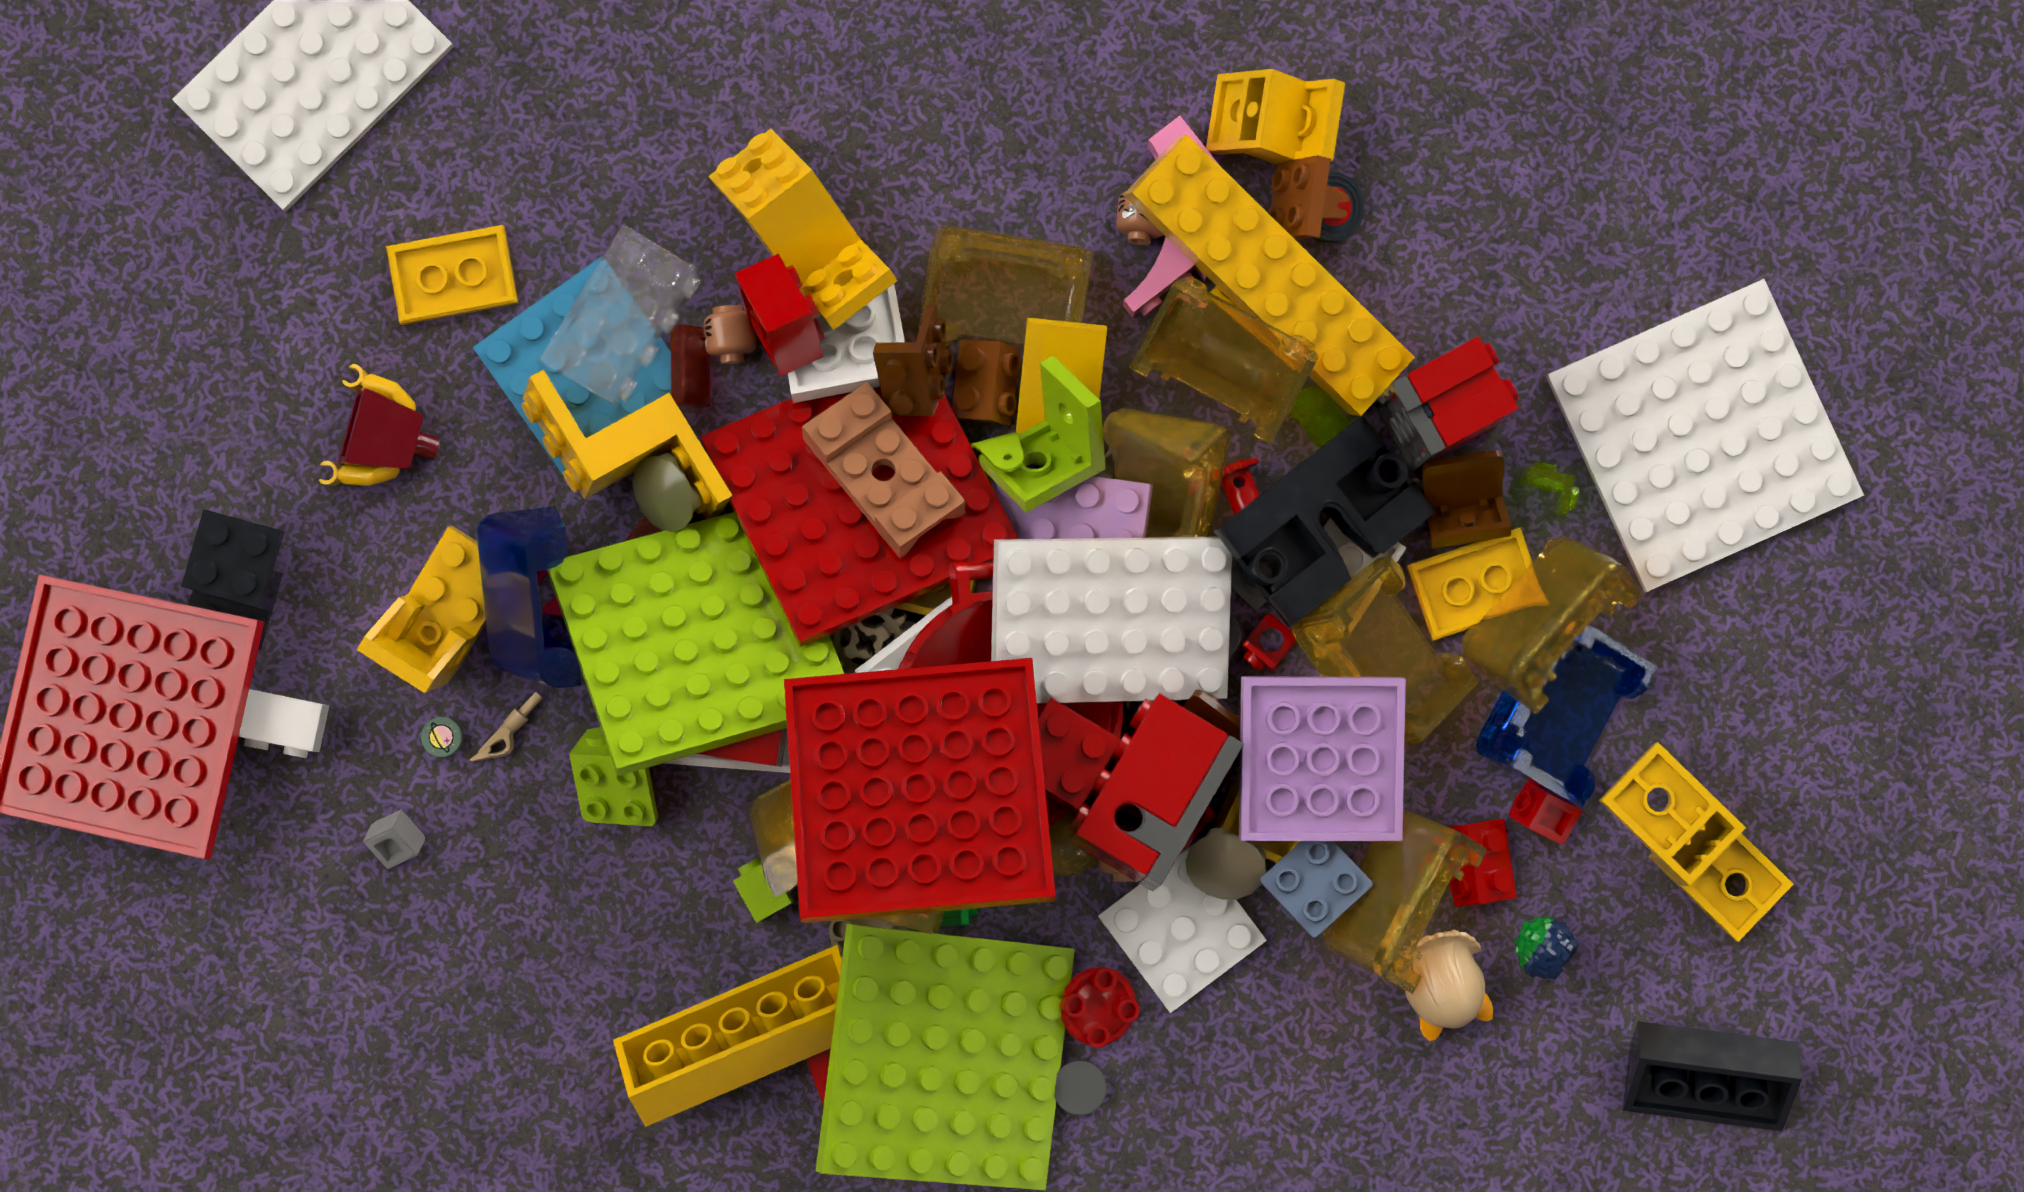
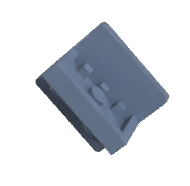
[1260,841,1373,939]

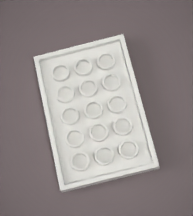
[172,0,454,212]
[991,537,1232,703]

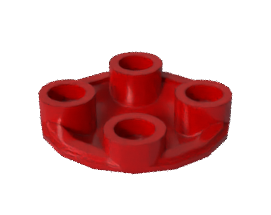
[1060,966,1140,1048]

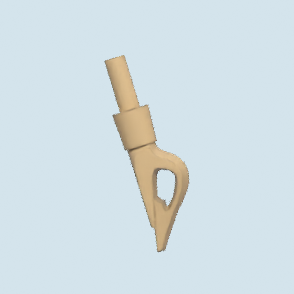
[469,691,543,762]

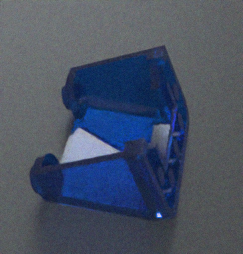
[476,506,581,688]
[1476,614,1657,809]

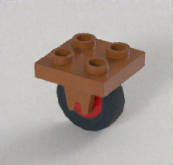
[1268,155,1364,243]

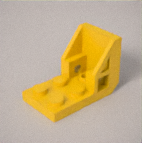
[357,526,519,693]

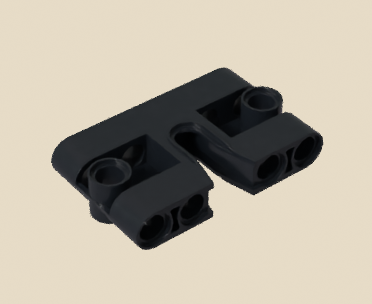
[1214,415,1436,628]

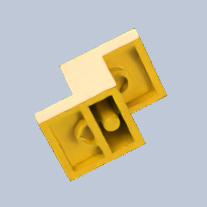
[1206,69,1345,164]

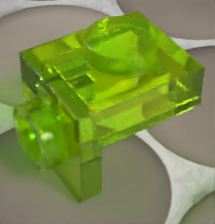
[1284,385,1350,449]
[1519,462,1579,518]

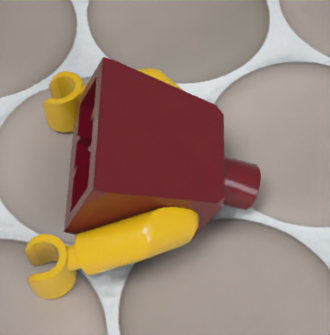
[319,364,440,486]

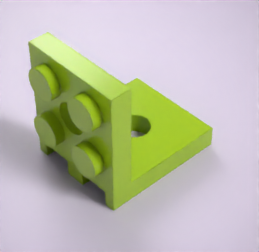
[979,356,1105,513]

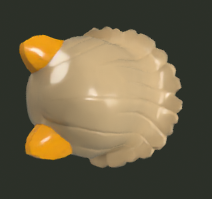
[1390,930,1493,1041]

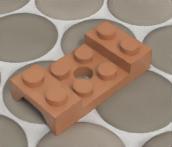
[802,382,965,559]

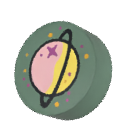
[421,717,463,757]

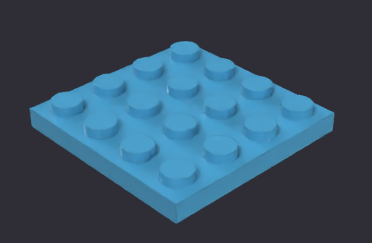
[473,256,695,476]

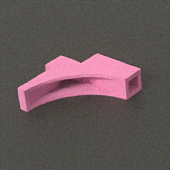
[1123,116,1222,318]

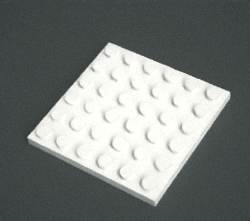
[1546,279,1864,593]

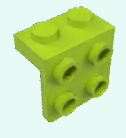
[569,727,658,826]

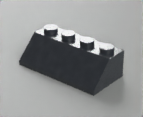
[1623,1021,1802,1131]

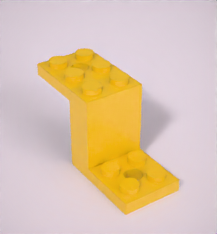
[709,129,898,330]
[521,369,732,519]

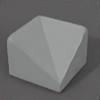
[363,809,425,869]

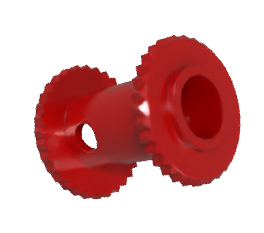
[1207,458,1260,515]

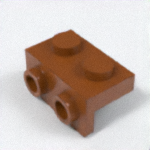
[952,340,1021,426]

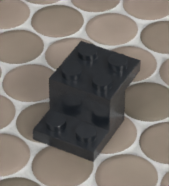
[181,509,284,650]

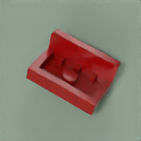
[1442,818,1517,907]

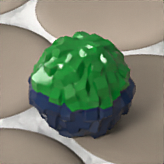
[1514,916,1579,980]

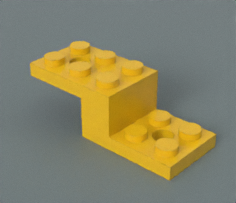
[1599,742,1794,942]

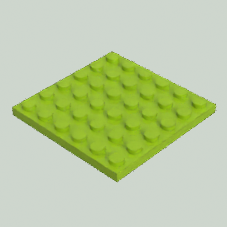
[546,512,844,776]
[816,924,1075,1190]

